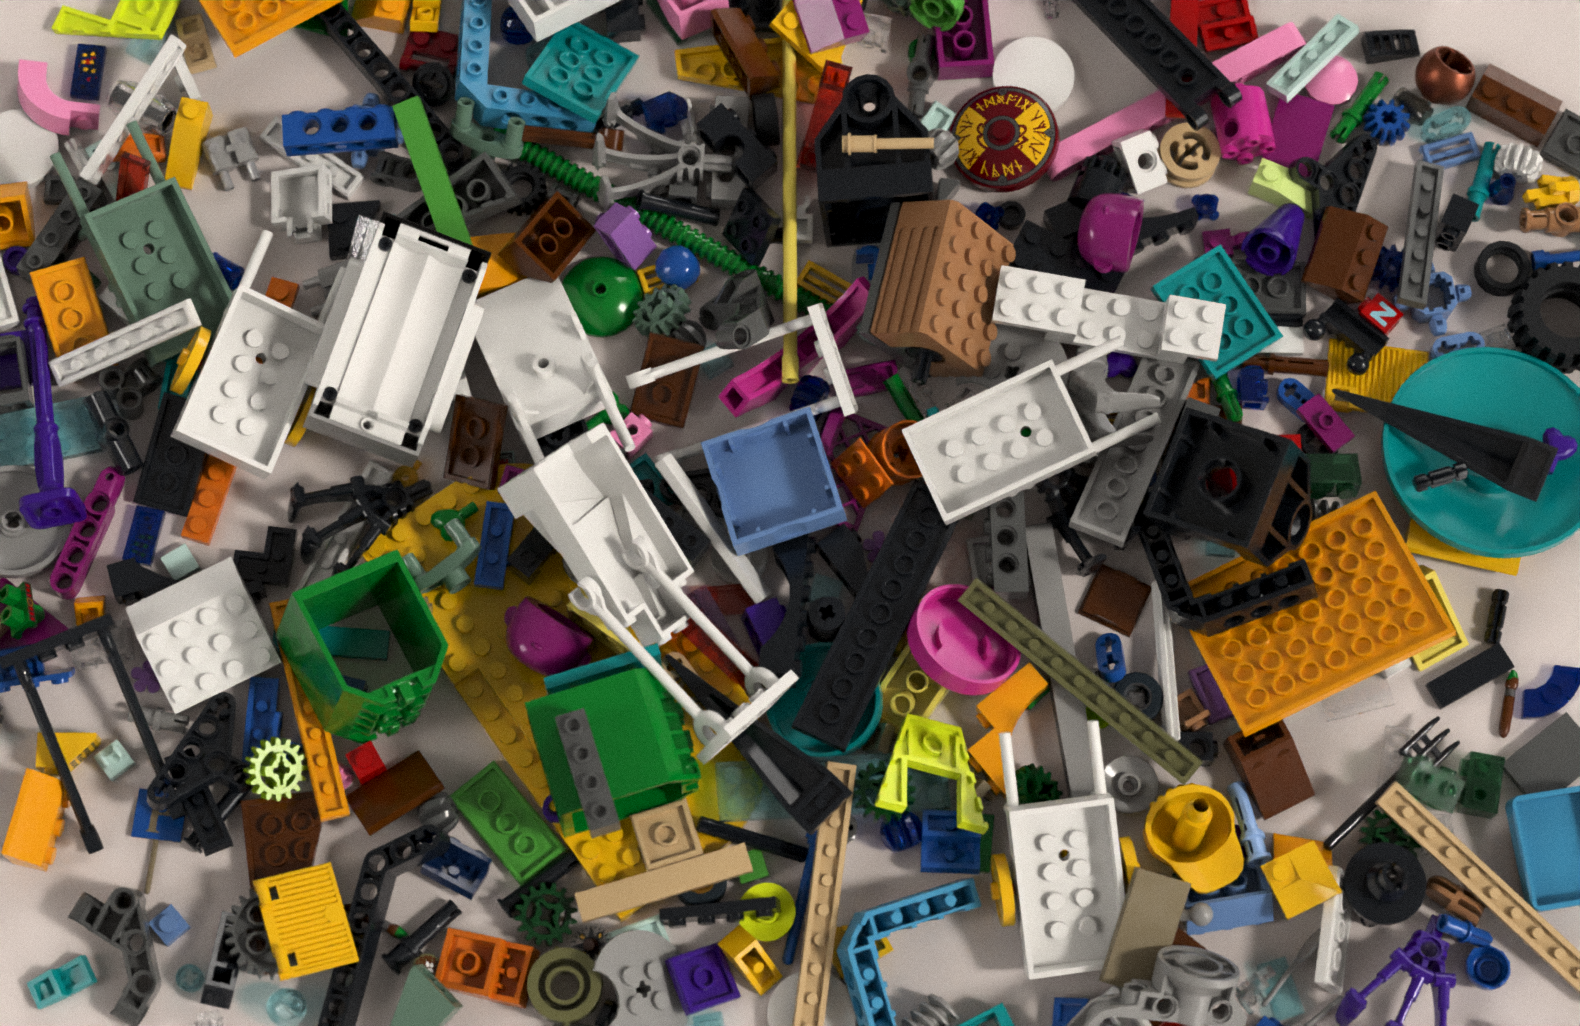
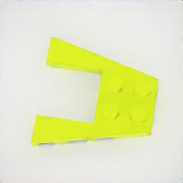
[51,0,181,40]
[875,713,989,835]

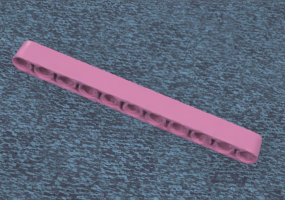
[1046,22,1307,182]

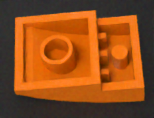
[435,928,540,1009]

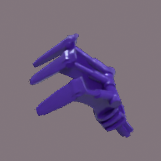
[1335,914,1456,1026]

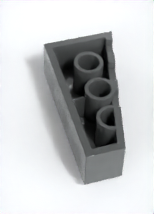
[395,152,523,243]

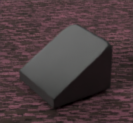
[936,178,960,200]

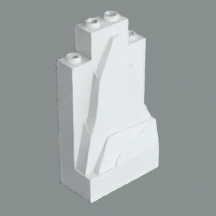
[497,422,694,647]

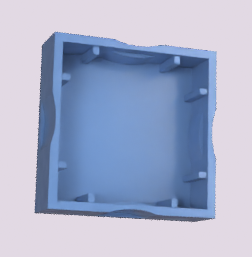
[701,406,847,556]

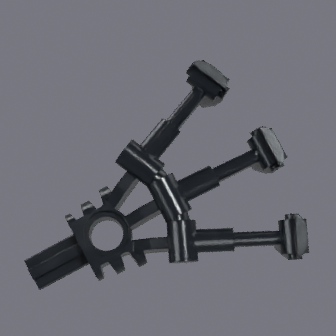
[1034,467,1155,577]
[287,476,433,576]

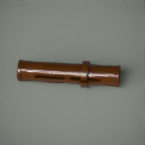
[1242,352,1329,377]

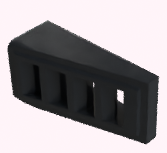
[1361,29,1420,64]

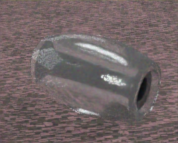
[106,80,178,136]

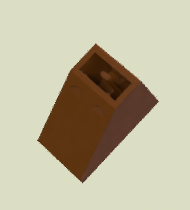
[1222,719,1315,821]

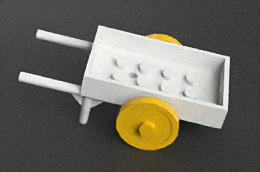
[170,230,346,479]
[990,720,1140,980]

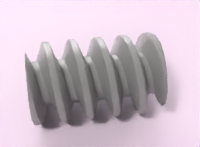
[896,994,959,1026]

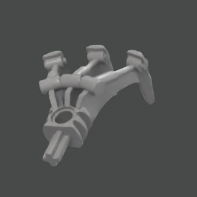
[592,92,732,212]
[1068,346,1160,469]

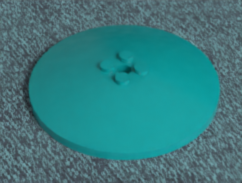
[1381,347,1580,558]

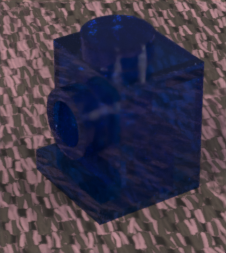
[642,91,688,134]
[1236,365,1269,410]

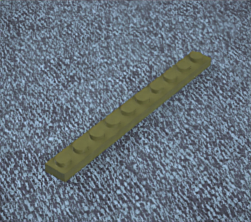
[958,578,1203,785]

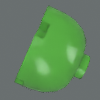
[909,0,965,31]

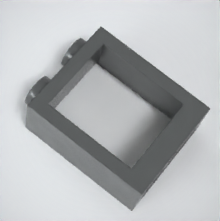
[0,335,35,415]

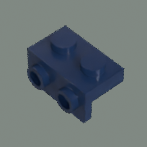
[420,836,492,900]

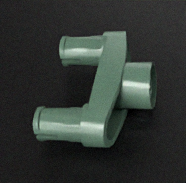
[450,97,525,161]
[402,518,482,594]

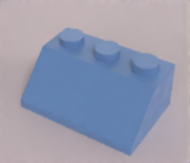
[1172,861,1274,935]

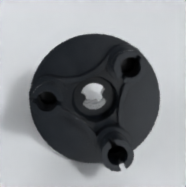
[1343,842,1427,927]

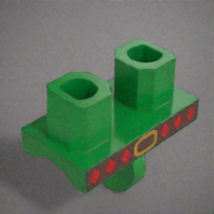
[0,581,45,640]

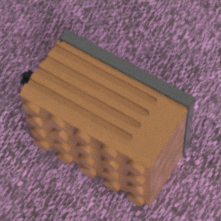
[859,200,1016,385]

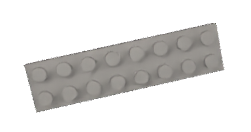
[1069,357,1201,548]

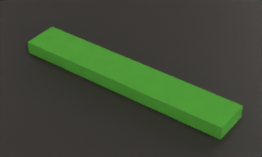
[392,95,475,252]

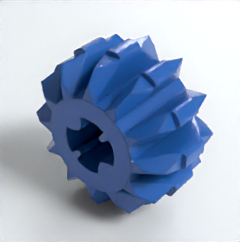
[1363,99,1410,146]

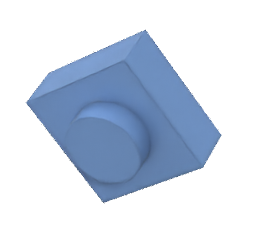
[149,904,191,947]

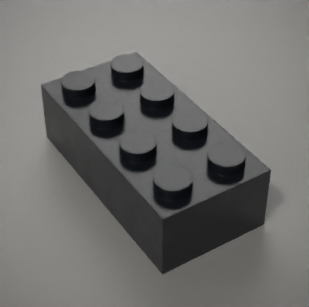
[1009,219,1125,293]

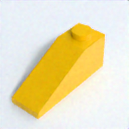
[165,97,213,191]

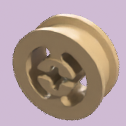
[1157,123,1221,188]

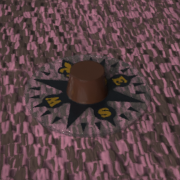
[571,923,612,962]

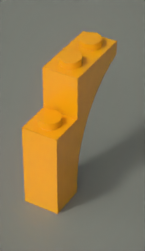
[968,662,1048,799]

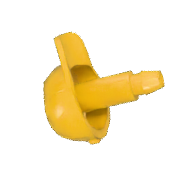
[1143,783,1244,894]

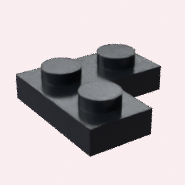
[233,526,298,587]

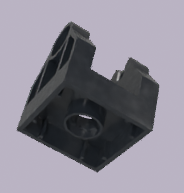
[814,74,934,247]
[1143,407,1313,567]

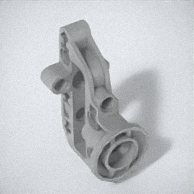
[1066,945,1247,1026]

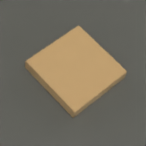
[630,798,704,872]

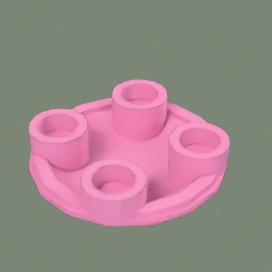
[1305,56,1358,105]

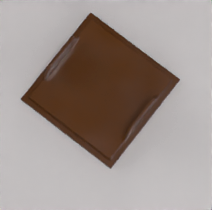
[1078,564,1152,637]

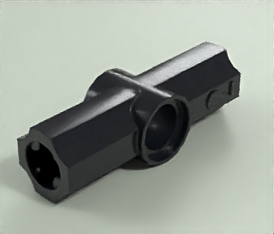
[82,390,144,476]

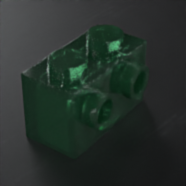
[1305,453,1362,499]
[1454,751,1505,819]
[1394,754,1465,814]

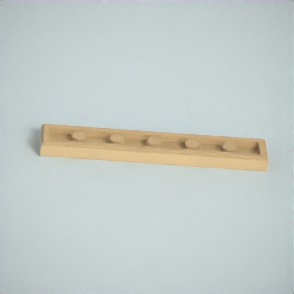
[574,842,753,923]

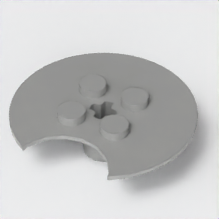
[956,323,1069,389]
[592,930,690,1026]

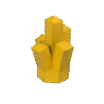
[1522,174,1580,210]

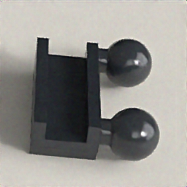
[1303,297,1389,376]

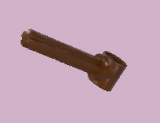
[522,125,625,152]

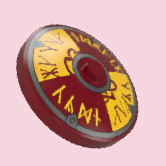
[950,86,1060,193]

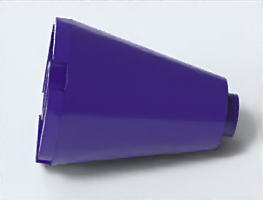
[1241,203,1305,276]

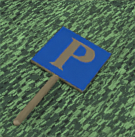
[131,788,186,894]

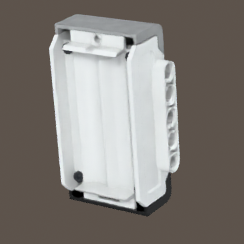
[303,211,491,468]

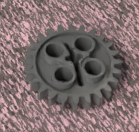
[224,887,297,980]

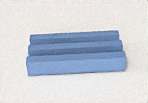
[1419,131,1481,170]

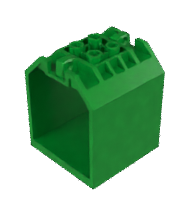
[275,549,449,745]
[524,667,701,838]

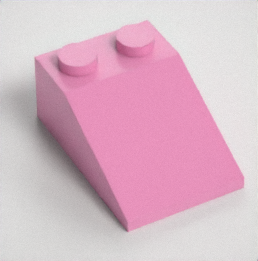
[657,0,729,40]

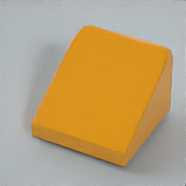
[74,595,106,626]

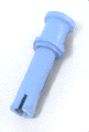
[1227,781,1273,869]

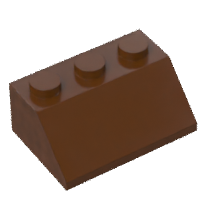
[710,8,781,101]
[1464,63,1563,147]
[498,191,596,283]
[1301,206,1389,305]

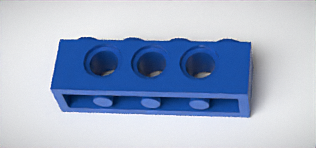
[282,104,399,157]

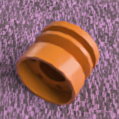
[867,420,922,486]

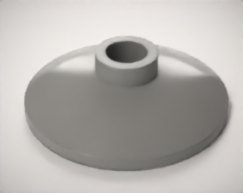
[1104,756,1158,814]

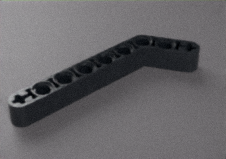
[318,824,451,1026]

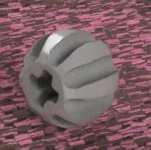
[928,128,959,170]

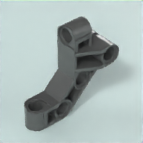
[698,269,775,349]
[68,887,161,1026]

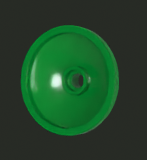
[562,257,643,338]

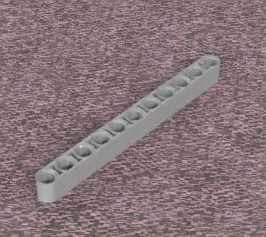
[1026,522,1095,798]

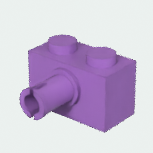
[593,202,657,270]

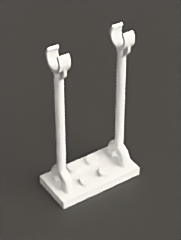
[625,303,859,463]
[568,535,799,765]

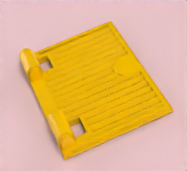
[1324,338,1429,413]
[253,862,359,981]

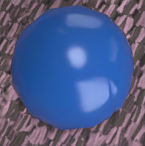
[655,245,700,289]
[1465,945,1511,990]

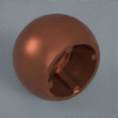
[1415,46,1475,105]

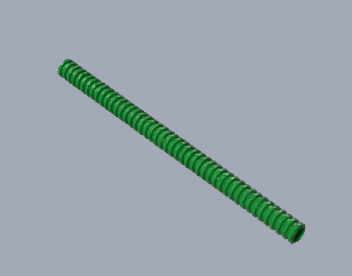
[493,128,834,316]

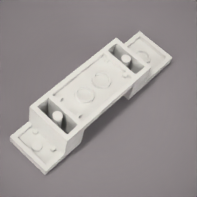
[991,265,1226,364]

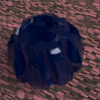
[500,6,534,45]
[880,811,922,852]

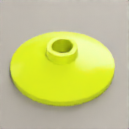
[739,883,796,942]

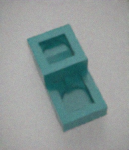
[27,955,98,1010]

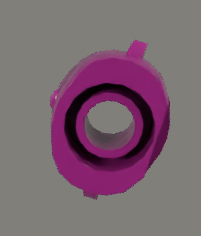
[1077,193,1144,273]
[504,596,594,676]

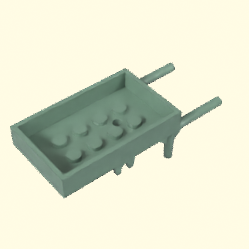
[50,120,232,368]

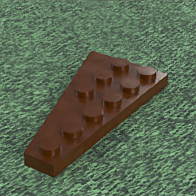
[241,791,323,976]

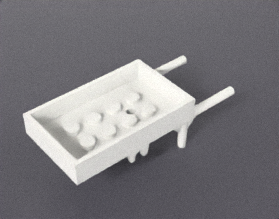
[474,277,636,463]
[902,335,1162,525]

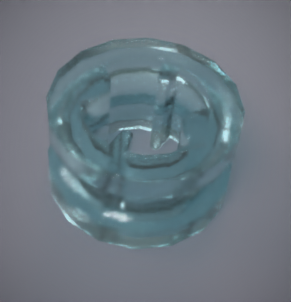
[176,964,204,992]

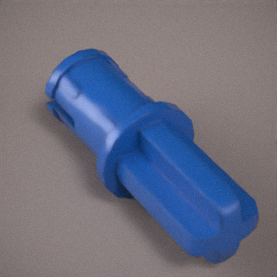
[1436,913,1493,947]

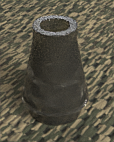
[1393,87,1434,126]

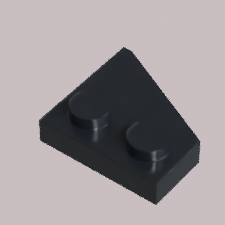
[327,200,381,261]

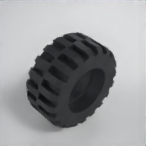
[1507,261,1580,374]

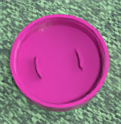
[907,584,1021,695]

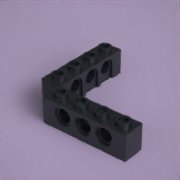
[506,487,711,585]
[1134,506,1318,637]

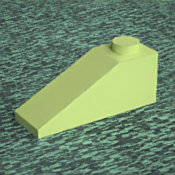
[1247,158,1313,220]

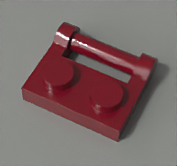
[399,30,459,79]

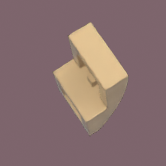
[175,13,217,75]

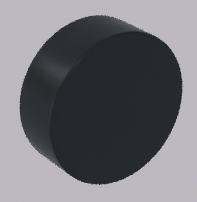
[997,201,1026,230]

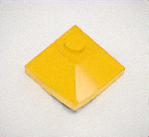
[1260,840,1342,920]

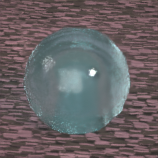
[266,987,307,1026]

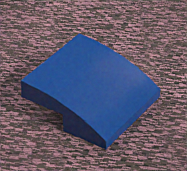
[920,809,981,875]

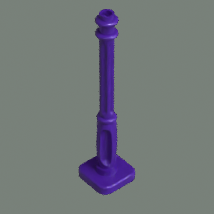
[19,296,87,529]

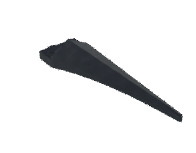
[1331,389,1558,502]
[666,654,852,836]

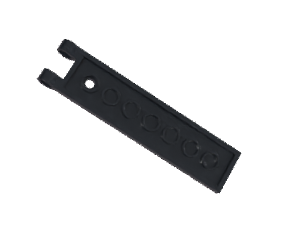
[1072,0,1242,131]

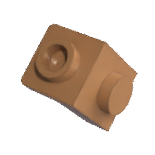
[1177,688,1211,732]

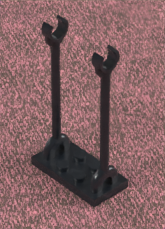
[0,613,187,854]

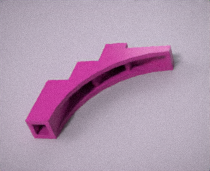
[718,276,871,418]

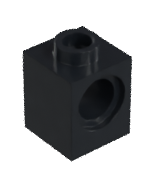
[1179,732,1218,766]

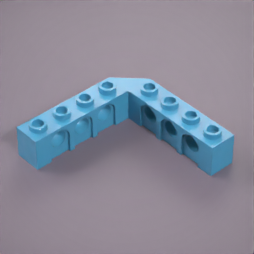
[455,0,596,132]
[836,878,981,1026]

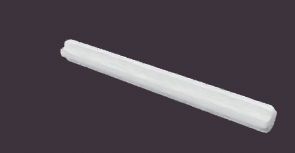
[1151,580,1181,741]

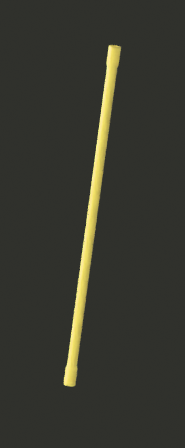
[782,0,799,384]

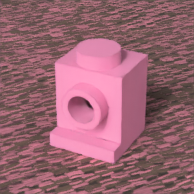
[610,412,653,461]

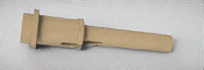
[842,133,934,155]

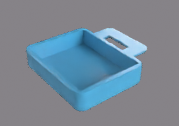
[1505,786,1580,913]

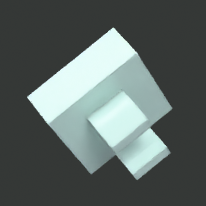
[94,740,136,781]

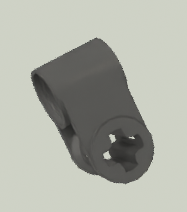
[370,151,422,193]

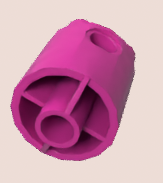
[1210,83,1276,165]

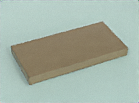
[1099,866,1191,988]

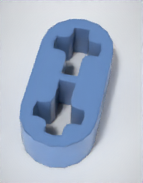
[1430,332,1485,360]

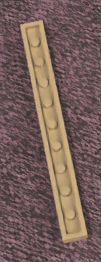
[792,761,857,1026]
[1375,781,1580,994]

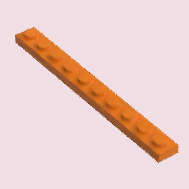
[181,277,300,546]

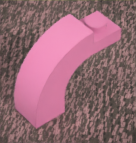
[17,59,100,136]

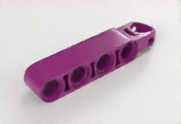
[50,466,125,600]

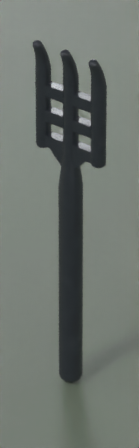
[1323,716,1460,851]

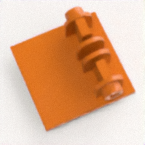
[830,438,894,509]

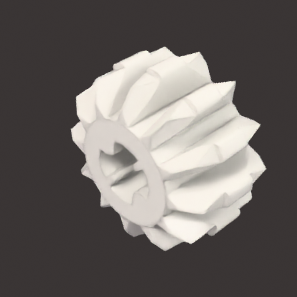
[1494,143,1543,184]

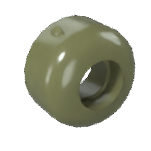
[527,946,603,1026]

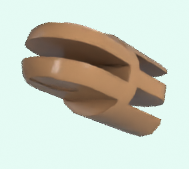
[1426,875,1486,927]

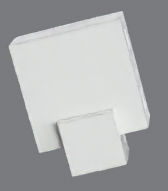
[271,164,332,244]

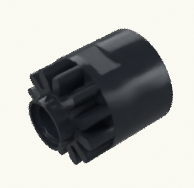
[1067,155,1129,209]

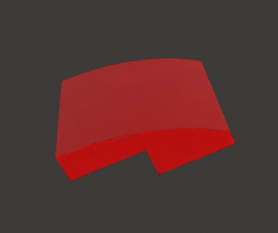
[1198,0,1259,52]

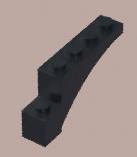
[1043,200,1199,256]
[106,557,267,606]

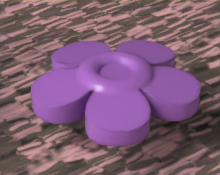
[863,531,885,563]
[131,660,160,693]

